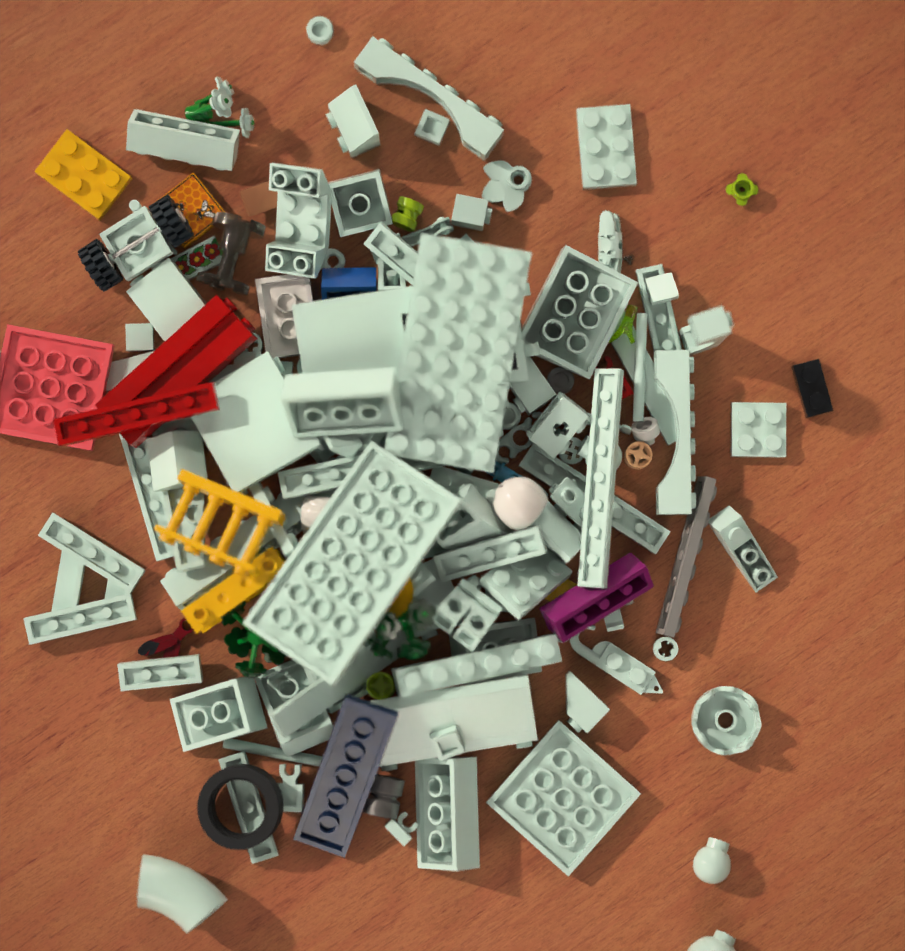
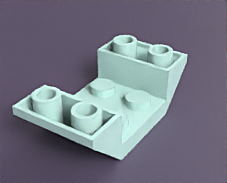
[265,163,332,278]

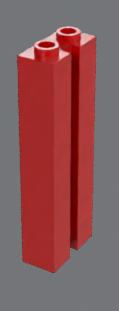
[95,295,258,448]

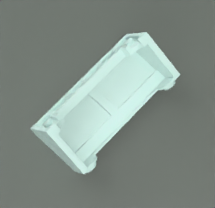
[369,675,538,772]

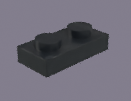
[791,359,833,418]

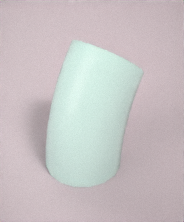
[137,854,228,933]

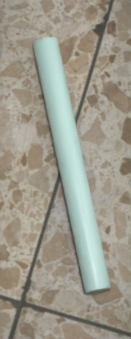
[633,313,647,422]
[223,739,323,767]

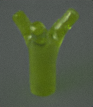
[609,305,638,344]

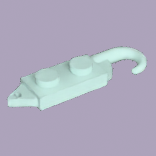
[570,625,663,695]

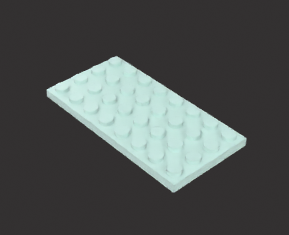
[385,233,532,472]
[243,441,462,687]

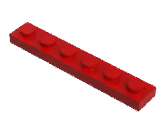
[53,382,220,447]

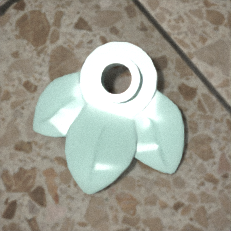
[482,160,532,212]

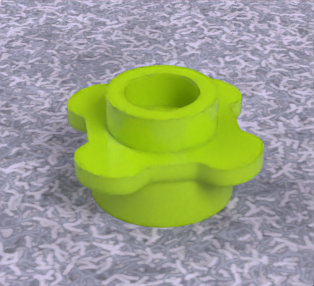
[726,174,758,206]

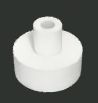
[631,417,660,445]

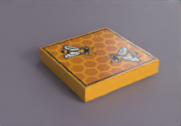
[157,173,227,249]

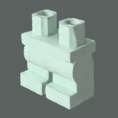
[432,575,503,652]

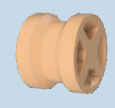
[624,441,653,470]

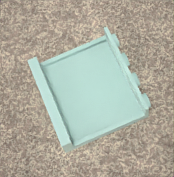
[192,351,325,495]

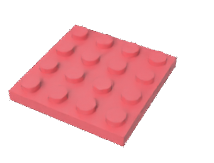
[0,324,115,451]

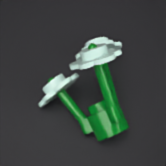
[185,77,254,138]

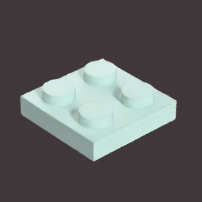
[731,402,786,458]

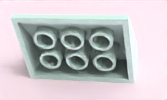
[522,245,638,379]

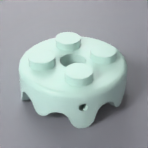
[691,686,761,755]

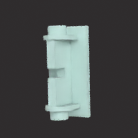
[549,477,585,529]

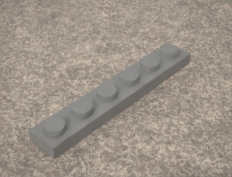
[656,476,717,638]

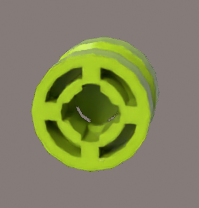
[391,196,424,232]
[366,672,396,700]

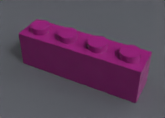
[540,553,654,643]

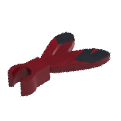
[138,618,194,658]

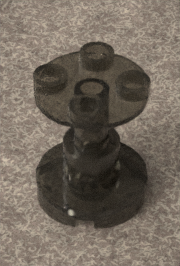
[196,212,266,296]

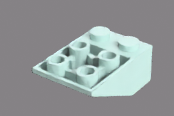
[436,483,515,550]

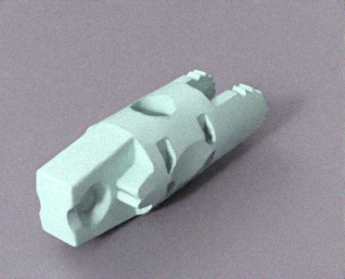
[598,210,623,273]

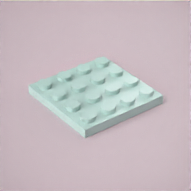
[486,720,641,876]

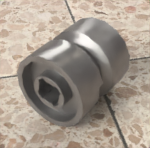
[363,774,405,819]

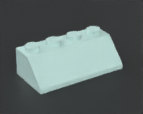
[281,368,403,438]
[415,756,480,871]

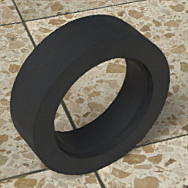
[197,764,284,850]

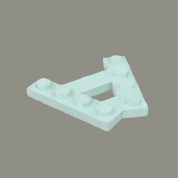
[23,512,146,645]

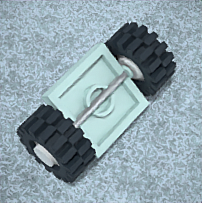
[78,194,194,292]

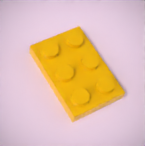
[34,129,132,221]

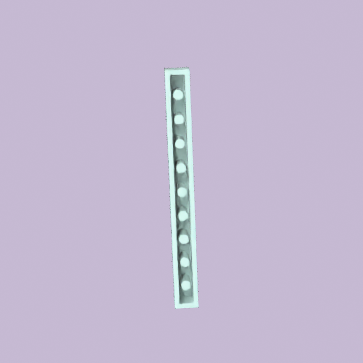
[160,433,387,610]

